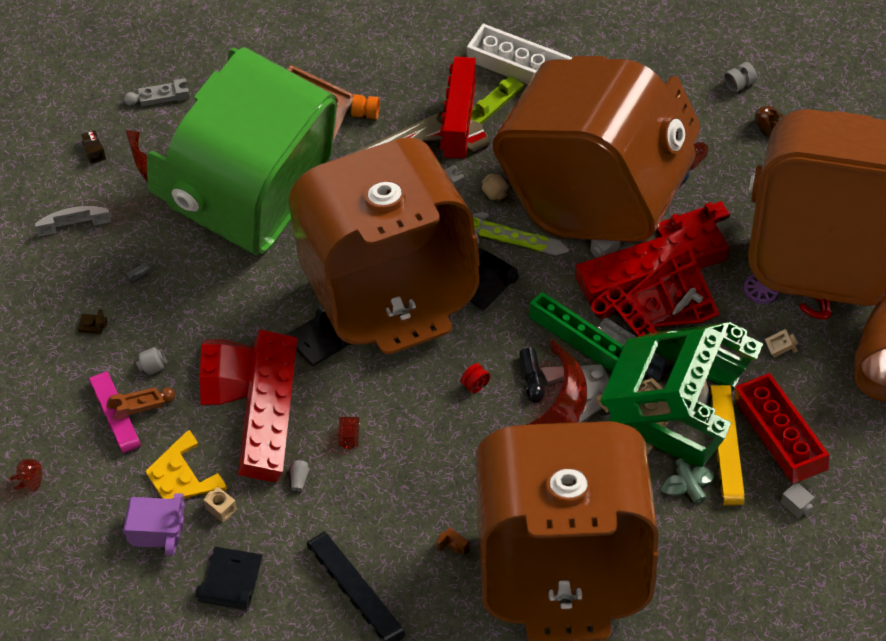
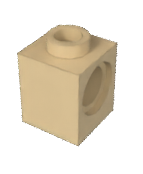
[204,487,237,523]

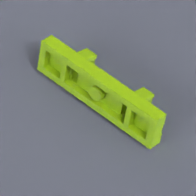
[471,76,524,125]

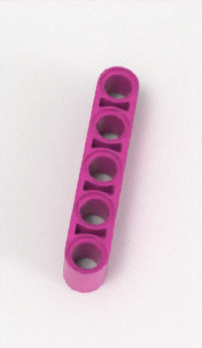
[89,371,141,454]

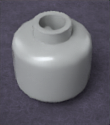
[136,347,167,375]

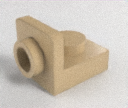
[765,329,798,358]

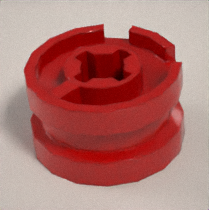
[460,363,491,394]

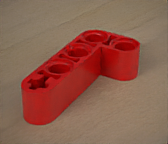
[591,286,657,337]

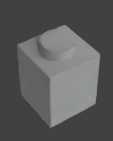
[591,240,620,258]
[781,483,815,518]

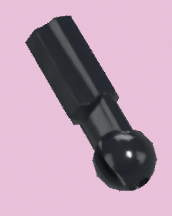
[519,347,545,402]

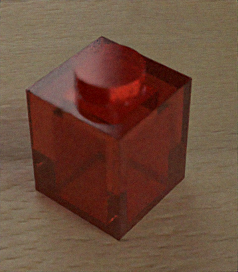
[338,417,360,449]

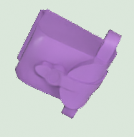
[123,493,185,556]

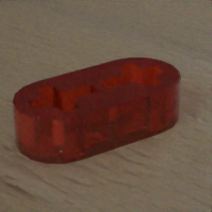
[689,142,708,170]

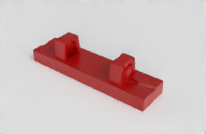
[656,201,730,237]

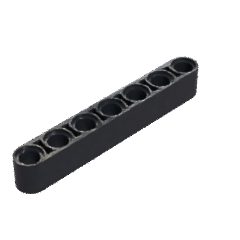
[306,531,405,641]

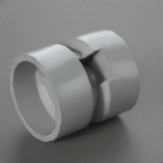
[723,62,757,93]

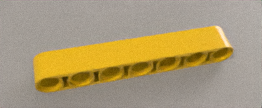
[710,385,744,506]

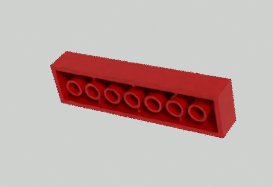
[575,220,730,306]
[238,329,297,482]

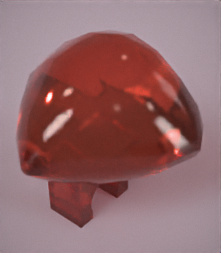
[10,458,43,492]

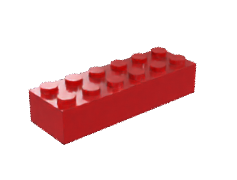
[440,56,476,159]
[735,373,829,484]

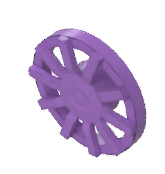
[744,274,779,304]

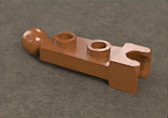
[106,387,175,420]

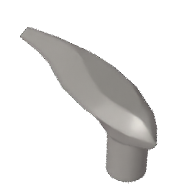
[672,288,703,316]

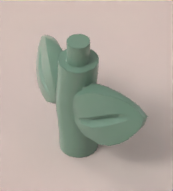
[661,458,714,505]

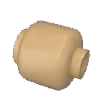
[481,173,509,201]

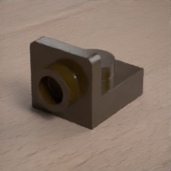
[78,309,107,334]

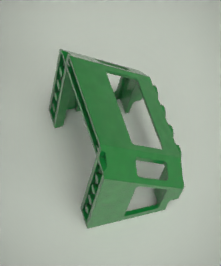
[600,322,763,467]

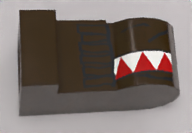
[81,130,106,164]

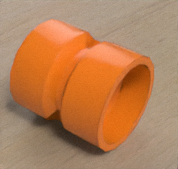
[351,94,380,120]

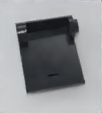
[469,247,519,310]
[285,305,353,367]
[195,546,263,611]

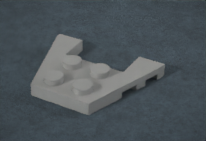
[541,365,609,423]

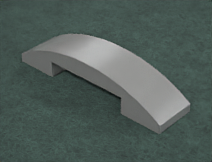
[35,206,111,237]

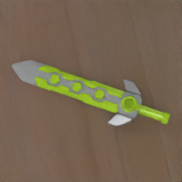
[472,212,569,255]

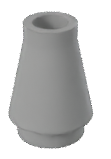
[290,460,310,491]

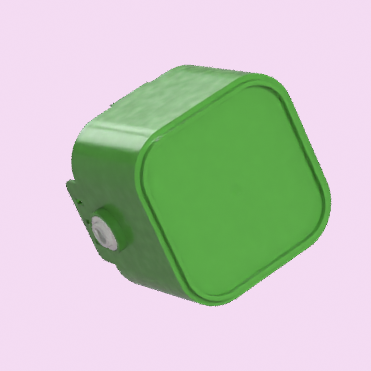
[147,47,337,255]

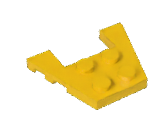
[146,430,227,499]

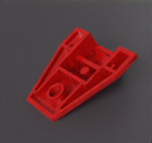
[627,247,720,328]
[200,339,254,405]

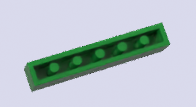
[529,292,624,373]

